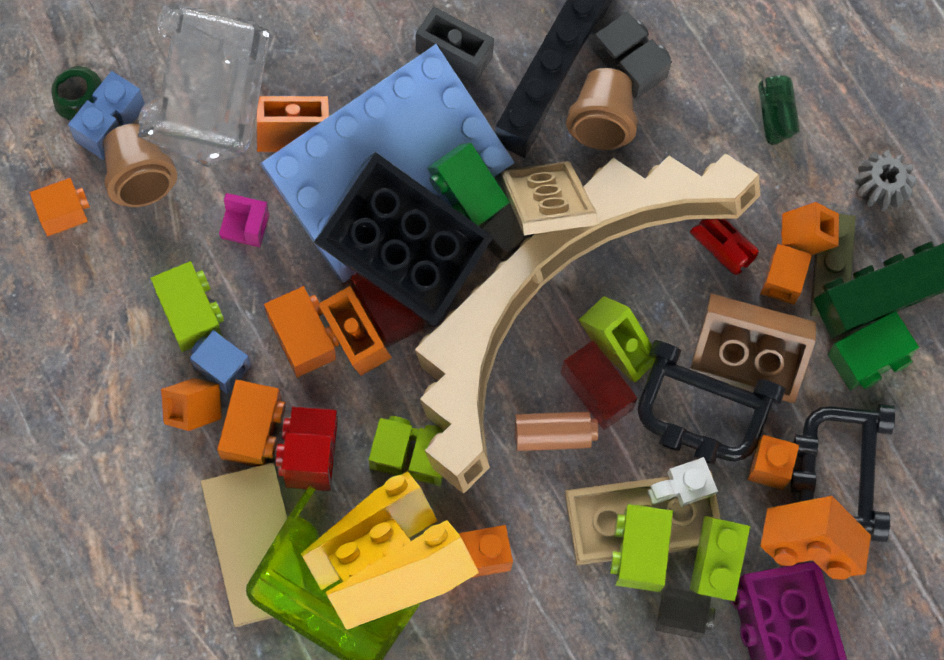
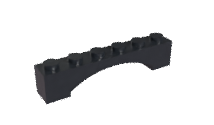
[495,0,613,158]

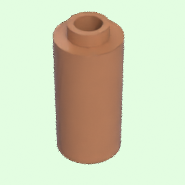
[515,411,598,451]

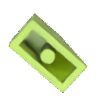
[579,296,655,382]

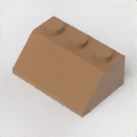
[690,294,816,404]

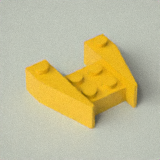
[301,471,479,630]

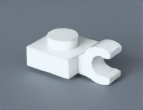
[647,457,718,507]

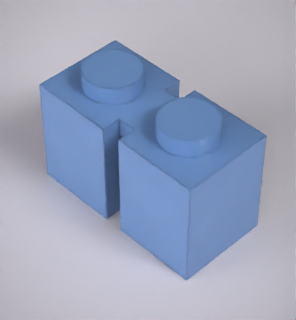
[68,71,146,160]

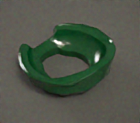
[51,66,102,120]

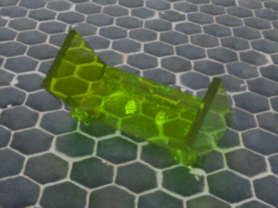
[246,485,422,660]

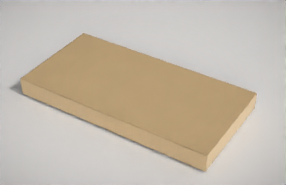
[501,161,598,235]
[201,462,309,628]
[564,471,720,566]

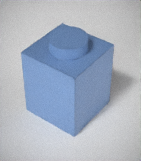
[190,330,251,394]

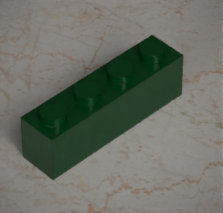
[813,241,944,339]

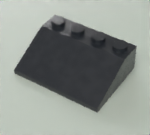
[313,152,493,327]

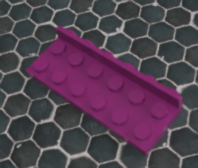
[731,561,847,660]

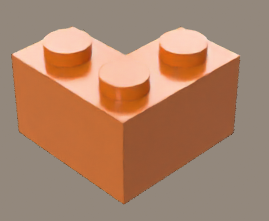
[760,496,871,580]

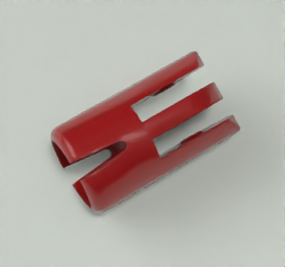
[690,219,759,275]

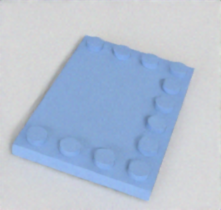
[260,44,515,283]

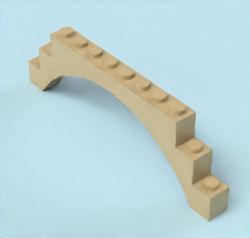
[415,153,760,494]

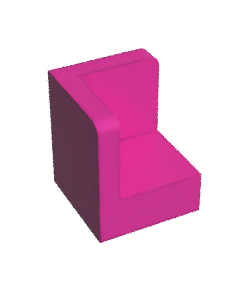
[219,193,270,248]

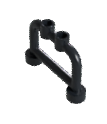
[638,340,786,465]
[791,404,895,542]

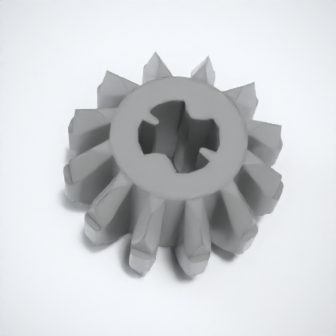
[854,149,917,212]

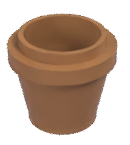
[566,68,638,150]
[103,124,177,207]

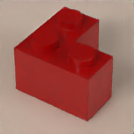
[276,406,338,491]

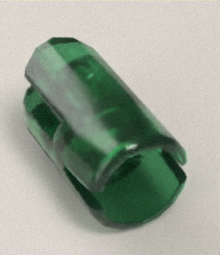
[758,75,800,145]

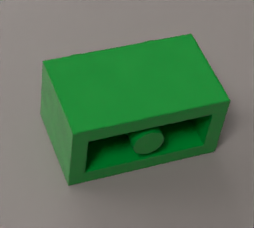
[427,143,510,226]
[827,311,920,391]

